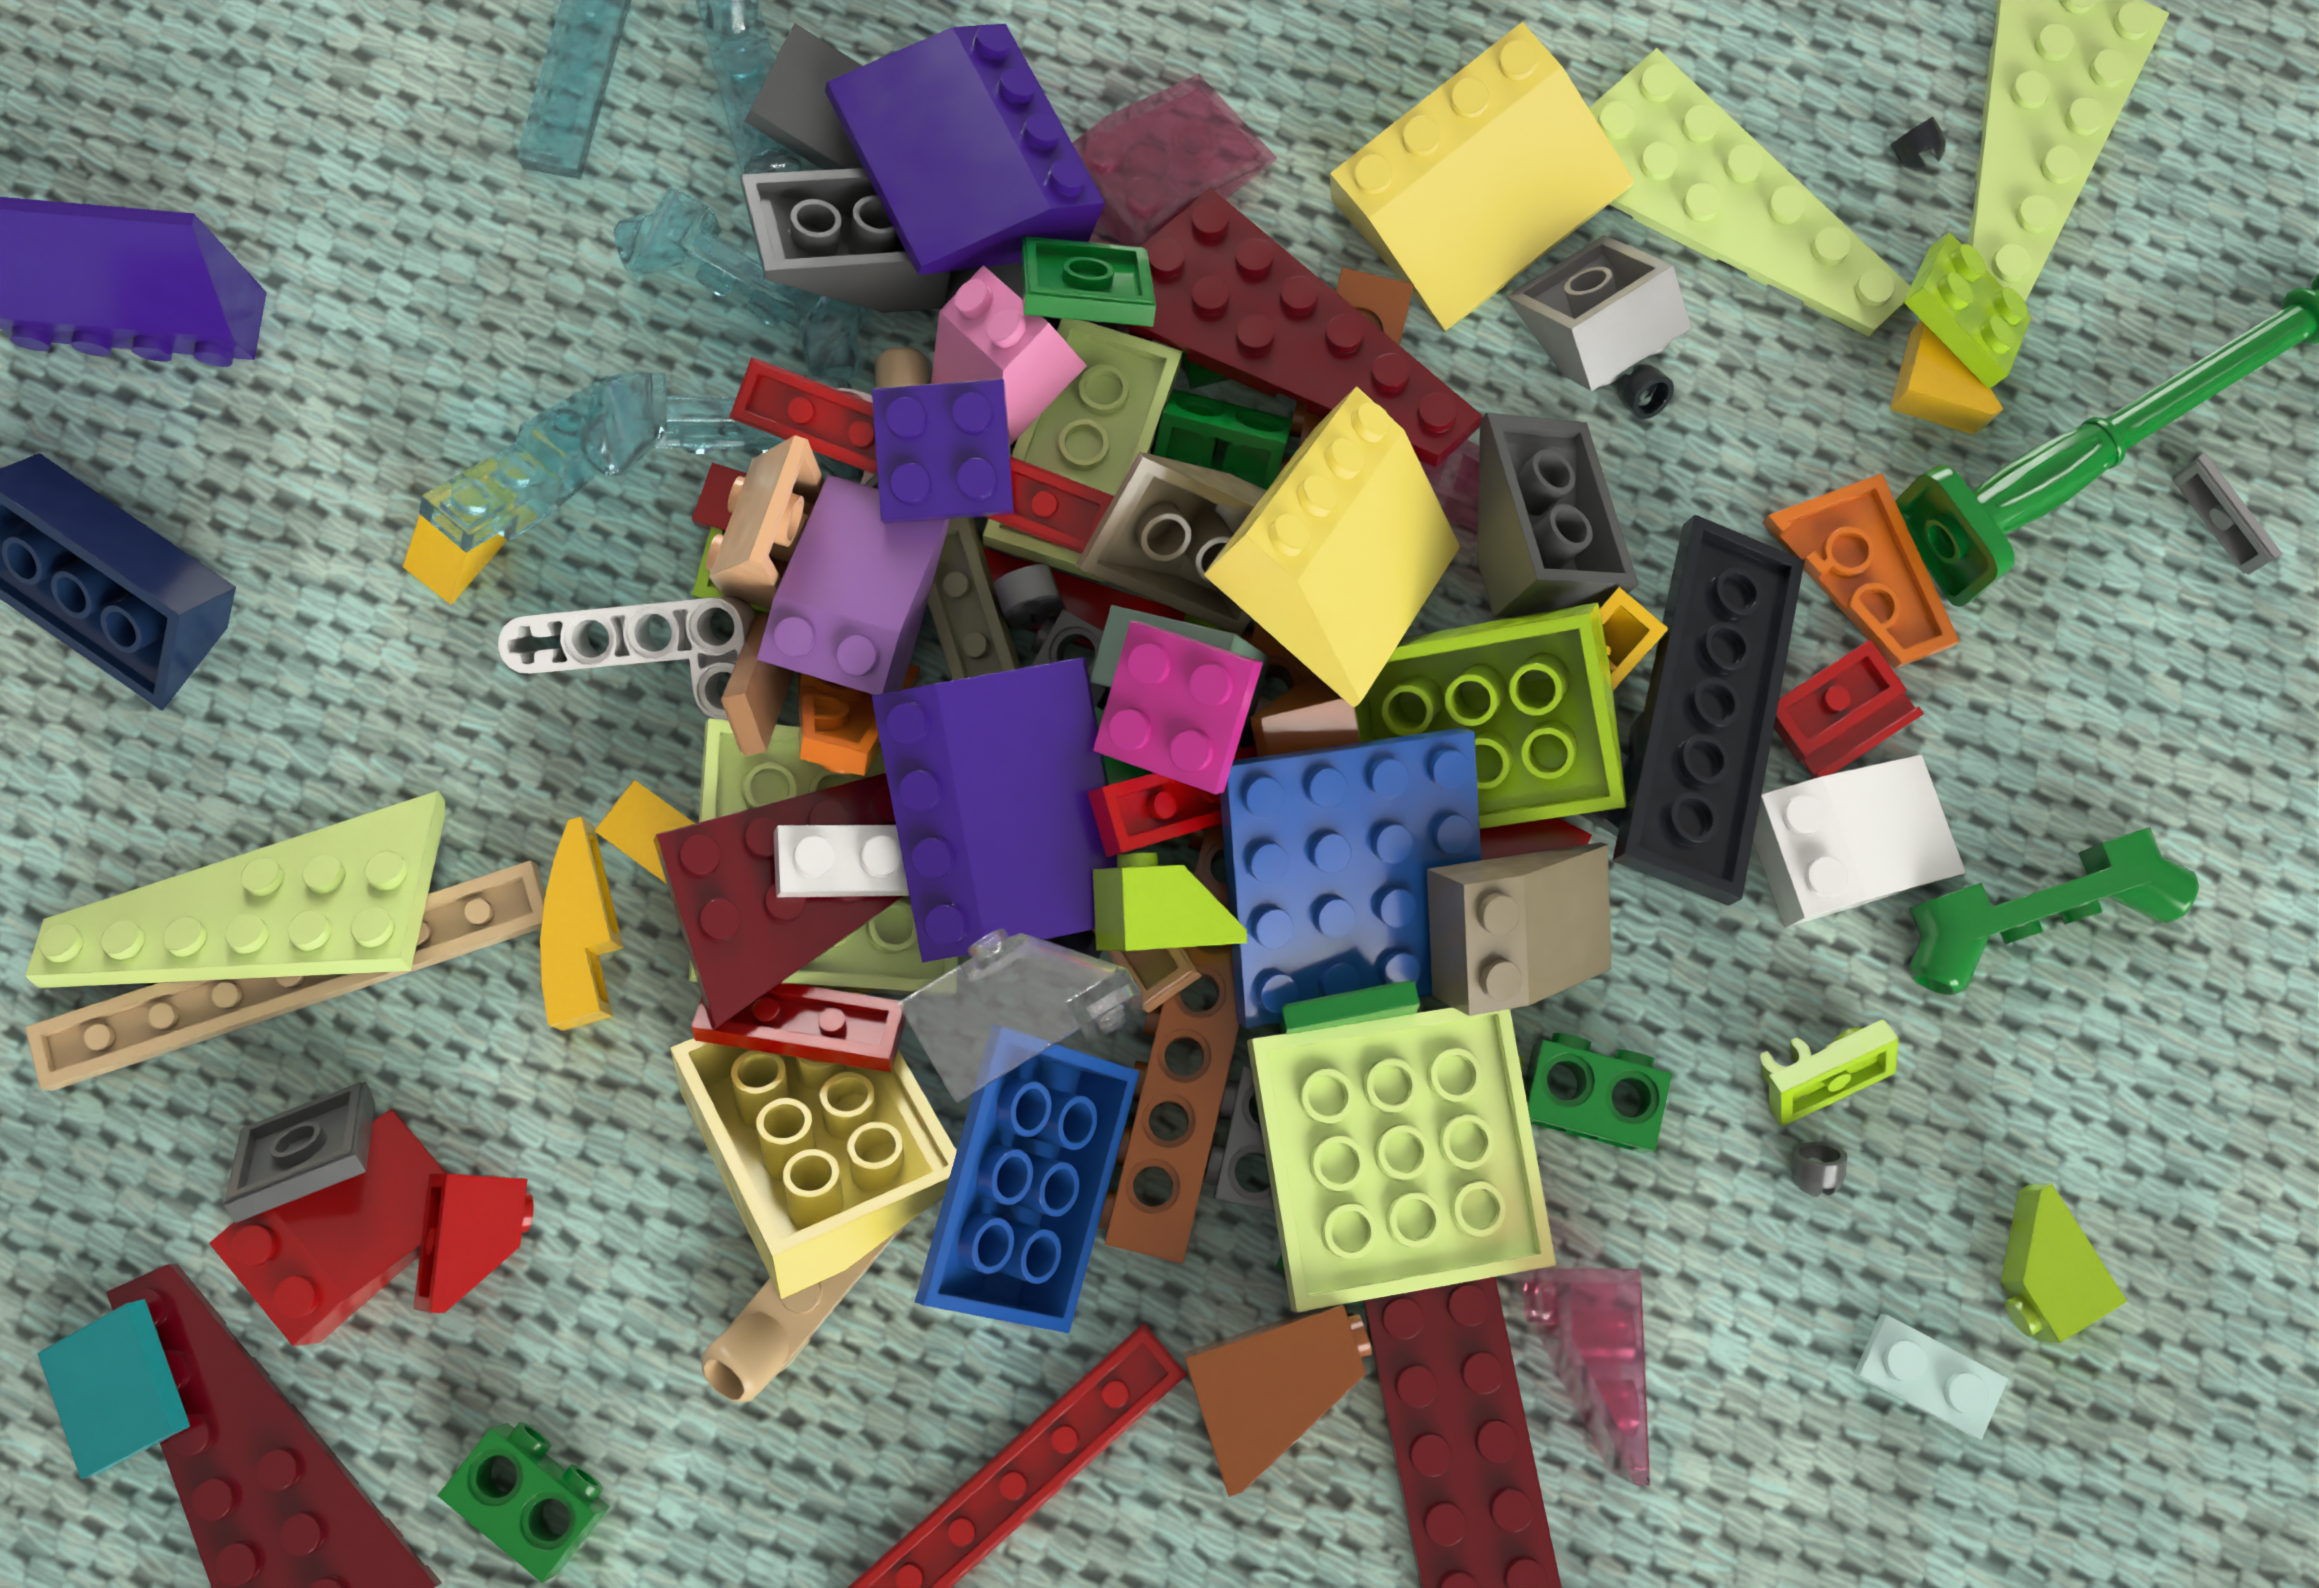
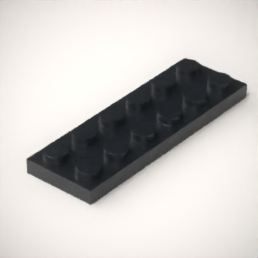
[1612,515,1805,906]

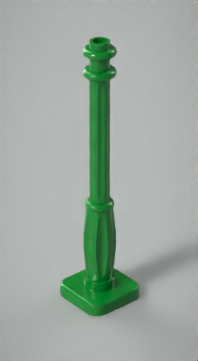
[1895,274,2319,607]

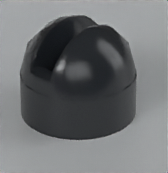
[1890,117,1946,171]
[1619,364,1674,419]

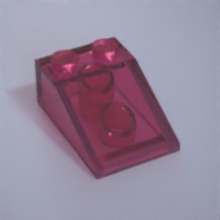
[1072,74,1277,247]
[1524,1267,1650,1485]

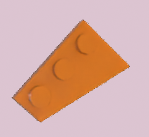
[1762,473,1959,669]
[798,664,920,776]

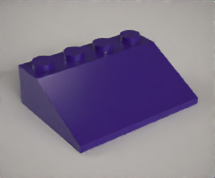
[825,24,1105,275]
[0,197,267,367]
[872,657,1122,962]

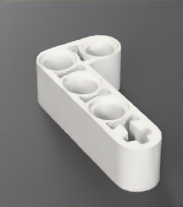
[498,596,756,720]

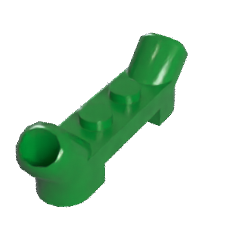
[1908,827,2199,995]

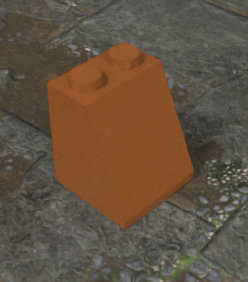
[1183,1305,1372,1497]

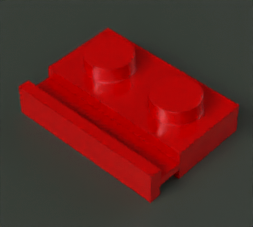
[1774,639,1924,780]

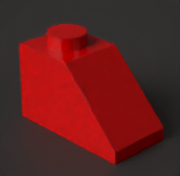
[413,1173,534,1313]

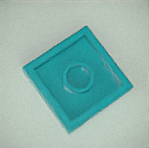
[37,1299,190,1480]

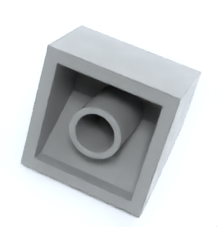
[1506,235,1692,391]

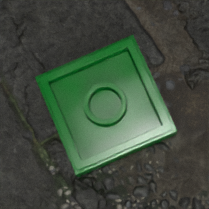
[1020,236,1156,327]
[1278,980,1420,1035]

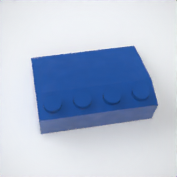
[914,1025,1140,1333]

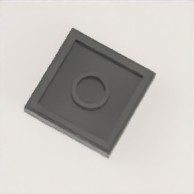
[744,23,863,170]
[224,1081,375,1223]

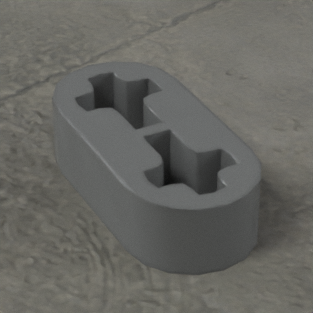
[993,564,1066,630]

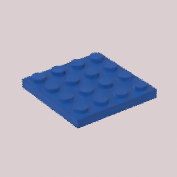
[1220,728,1481,1028]

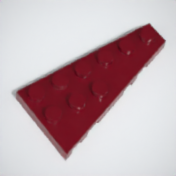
[1117,187,1482,467]
[654,773,904,1031]
[106,1264,442,1588]

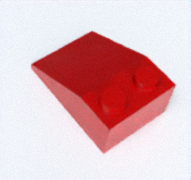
[209,1109,447,1346]

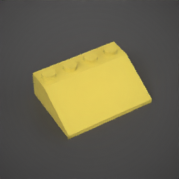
[1330,21,1634,332]
[1204,386,1460,708]
[670,991,957,1299]

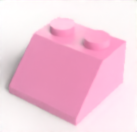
[931,265,1087,445]

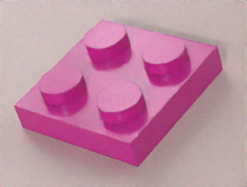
[1093,621,1263,794]

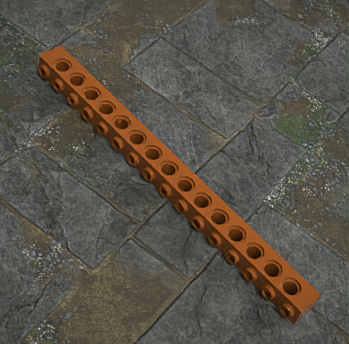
[1097,267,1414,1264]

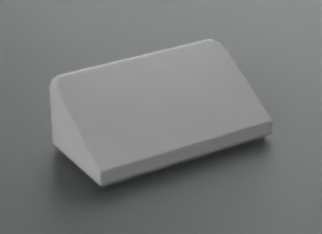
[2173,453,2282,575]

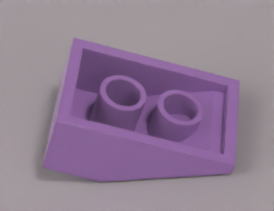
[757,475,951,695]

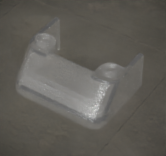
[897,928,1143,1106]

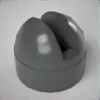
[1792,1142,1847,1197]

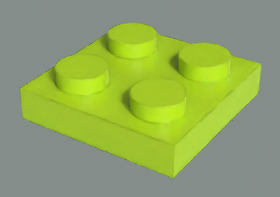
[1903,232,2032,389]

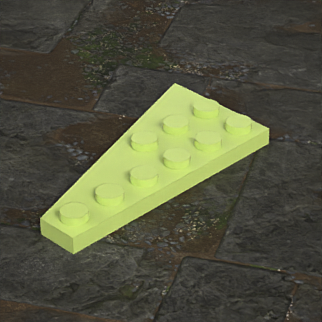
[1968,0,2170,302]
[1589,48,1911,337]
[25,791,445,988]

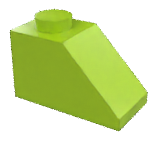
[1093,852,1247,951]
[2001,1183,2128,1343]

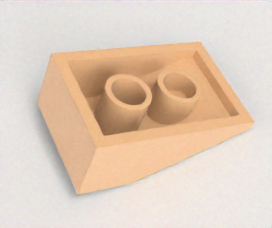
[706,435,825,610]

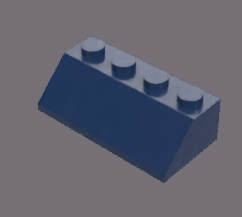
[0,453,236,711]

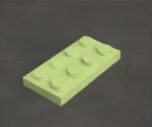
[983,318,1183,583]

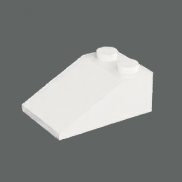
[1753,754,1966,928]

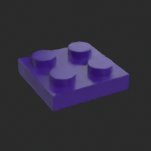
[872,379,1015,524]

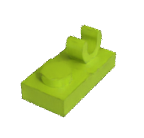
[1760,1019,1899,1127]

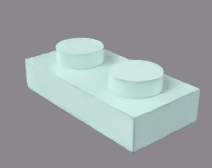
[1854,1314,2009,1440]

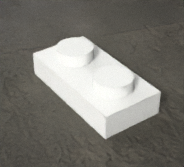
[773,825,909,897]

